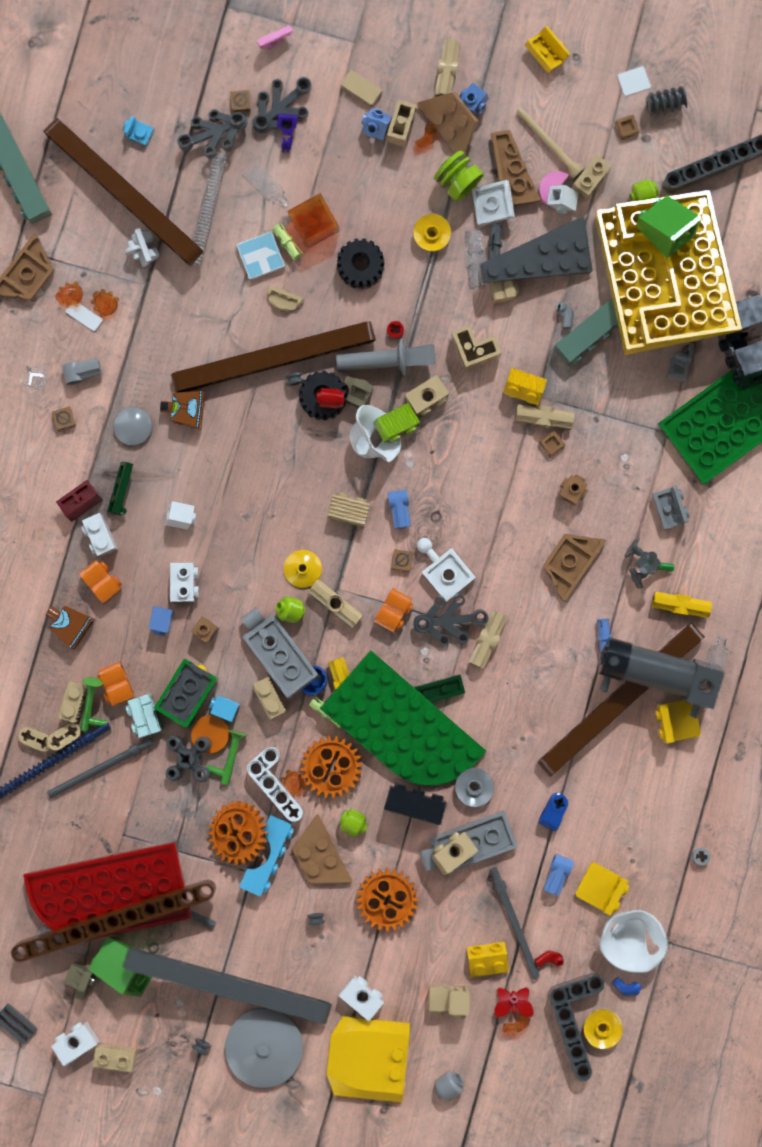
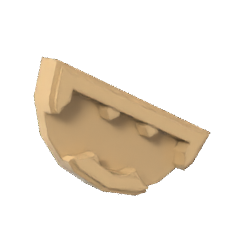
[267,285,304,312]

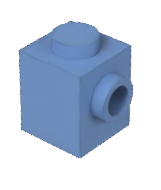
[149,606,174,636]

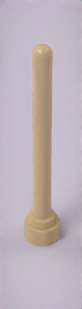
[517,108,585,180]

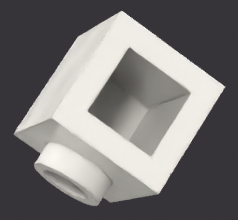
[547,185,579,214]
[165,501,196,530]

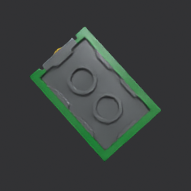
[154,658,219,728]

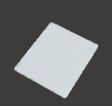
[617,66,651,96]

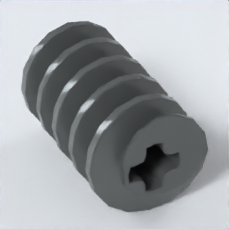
[646,86,687,117]

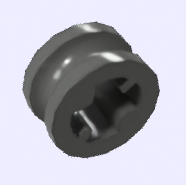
[285,372,303,386]
[307,913,325,925]
[192,1038,211,1055]

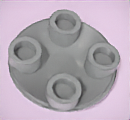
[114,407,152,445]

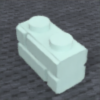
[126,694,163,738]

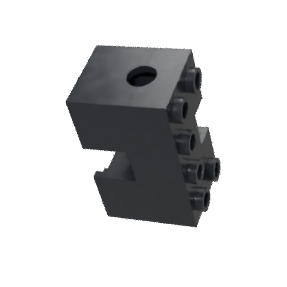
[717,294,762,391]

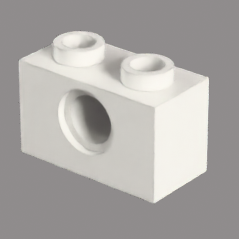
[339,975,384,1021]
[51,1022,99,1066]

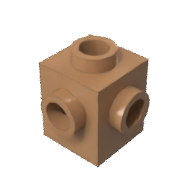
[558,474,588,506]

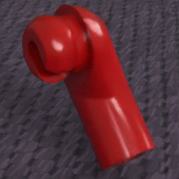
[534,950,564,968]

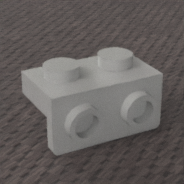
[652,485,690,530]

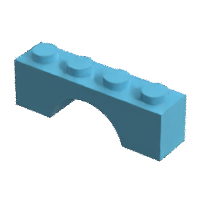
[239,814,294,897]

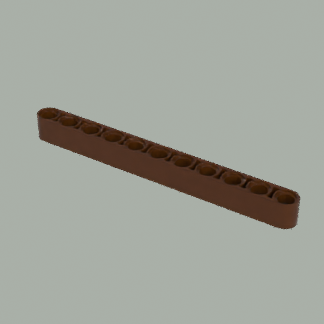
[43,117,204,266]
[171,321,376,393]
[537,622,705,777]
[11,880,216,962]

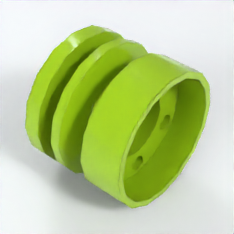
[433,150,484,202]

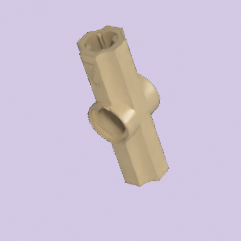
[435,39,460,97]
[515,404,574,429]
[308,579,363,628]
[469,610,508,669]

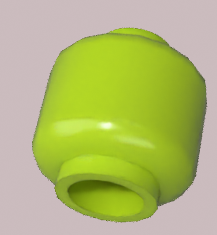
[629,179,659,202]
[275,596,305,623]
[338,808,368,837]

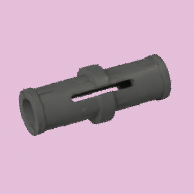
[487,224,503,260]

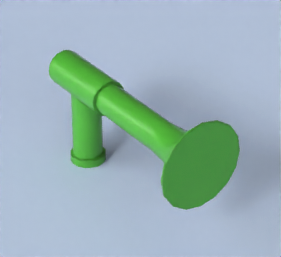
[80,677,107,731]
[207,730,248,785]

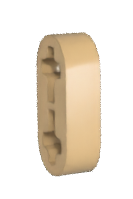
[45,723,81,751]
[18,727,55,752]

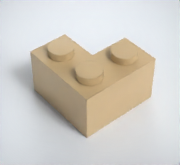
[451,325,502,371]
[429,984,470,1019]

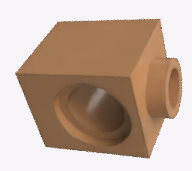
[191,616,219,644]

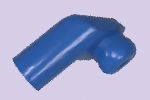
[612,977,642,996]

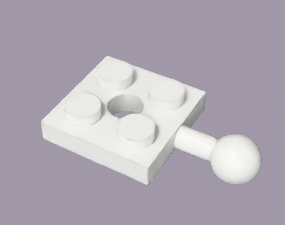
[417,538,476,602]

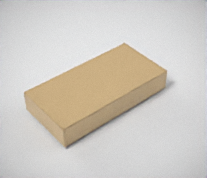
[341,70,382,107]

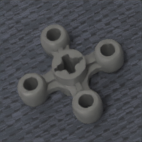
[165,735,212,782]

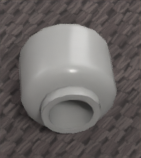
[434,1071,464,1101]

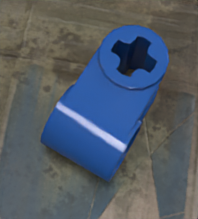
[538,793,568,832]

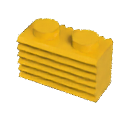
[502,367,547,405]

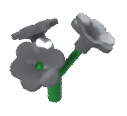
[624,537,674,589]

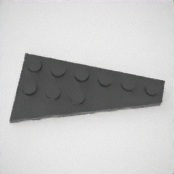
[480,216,593,284]

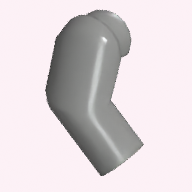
[555,302,574,329]

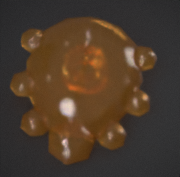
[55,281,83,307]
[91,289,119,317]
[280,770,308,798]

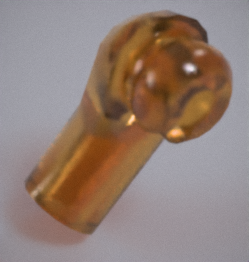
[414,123,437,150]
[503,1014,530,1033]

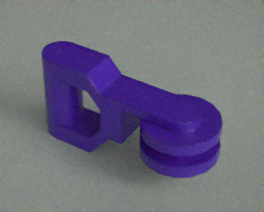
[277,114,297,153]

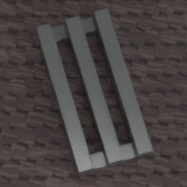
[0,1003,37,1044]

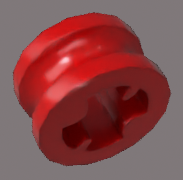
[387,321,404,339]

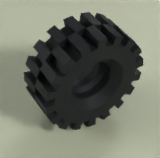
[337,238,384,289]
[299,370,347,421]

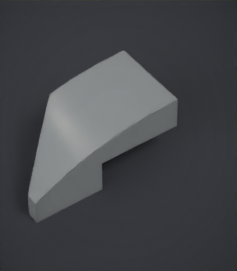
[667,344,694,382]

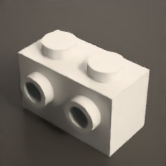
[81,513,118,557]
[170,563,199,602]

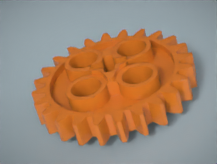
[300,735,363,798]
[208,801,269,865]
[356,867,419,932]

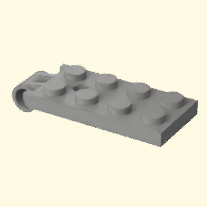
[241,607,319,699]
[419,810,518,875]

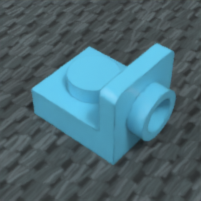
[123,116,154,147]

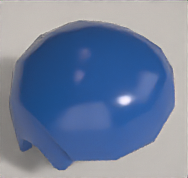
[301,666,328,695]

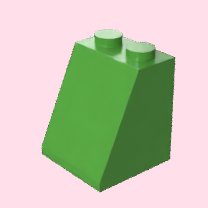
[636,195,702,258]
[88,936,152,997]

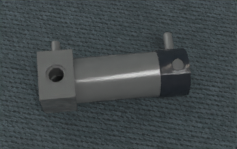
[598,637,725,718]

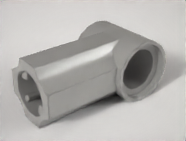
[62,358,102,385]

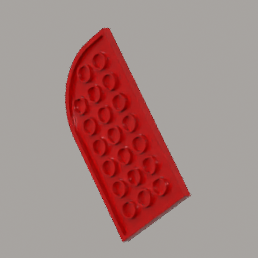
[23,841,192,939]

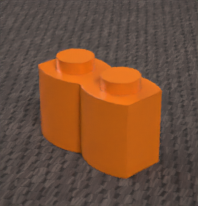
[79,560,122,604]
[374,588,414,633]
[97,662,136,706]

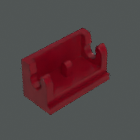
[56,480,103,522]

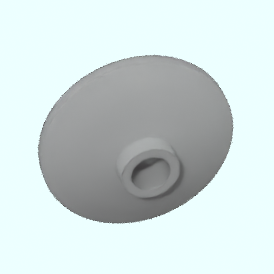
[455,768,494,807]

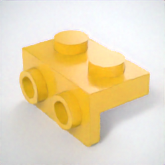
[524,26,570,73]
[467,942,509,977]

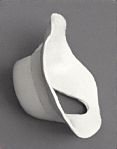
[349,405,401,462]
[599,910,667,973]

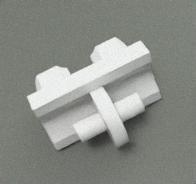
[125,229,159,268]

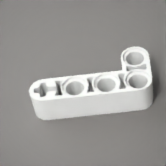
[247,747,304,822]

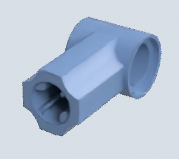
[388,489,411,529]
[543,854,574,896]

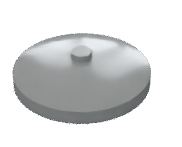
[225,1007,303,1088]

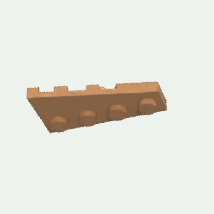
[491,130,541,206]

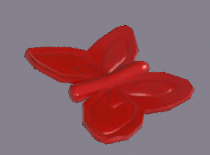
[494,987,534,1017]

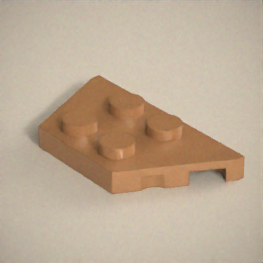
[417,92,478,159]
[0,233,55,301]
[543,534,606,602]
[292,815,352,883]

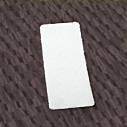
[65,300,103,331]

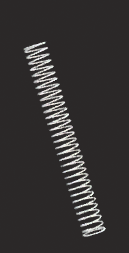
[193,153,227,266]

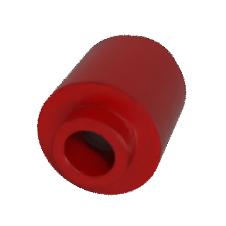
[316,388,344,409]

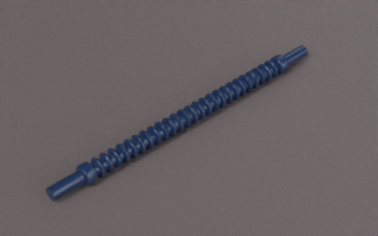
[0,722,111,799]

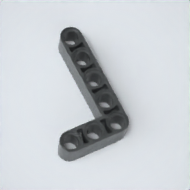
[548,973,605,1081]

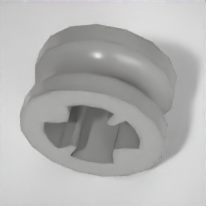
[692,848,710,866]

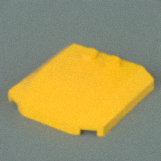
[327,1015,410,1103]

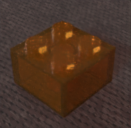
[287,193,340,249]

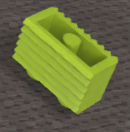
[373,402,420,443]

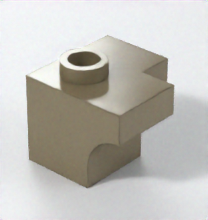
[344,376,373,409]
[64,962,97,1001]

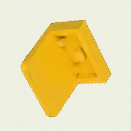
[655,700,701,743]
[575,862,629,916]

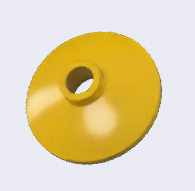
[413,214,451,252]
[284,550,322,588]
[584,1009,623,1049]

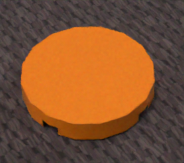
[191,715,230,754]

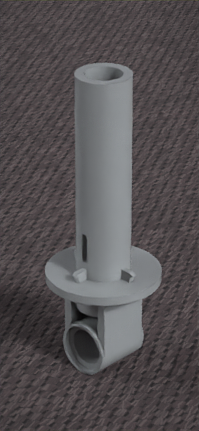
[336,339,436,376]

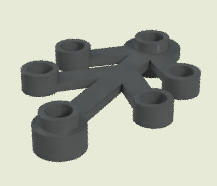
[252,77,311,133]
[177,109,248,159]
[413,594,488,646]

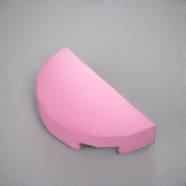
[257,25,293,49]
[539,171,569,206]

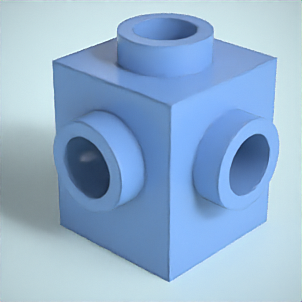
[459,82,489,117]
[361,108,393,141]

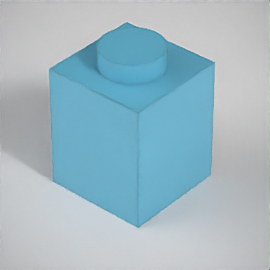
[209,695,240,722]

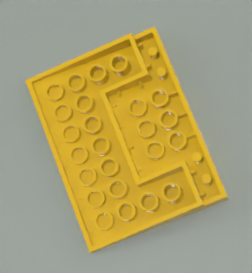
[595,191,742,355]

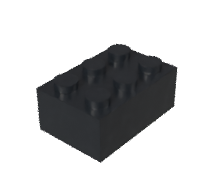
[384,783,447,825]

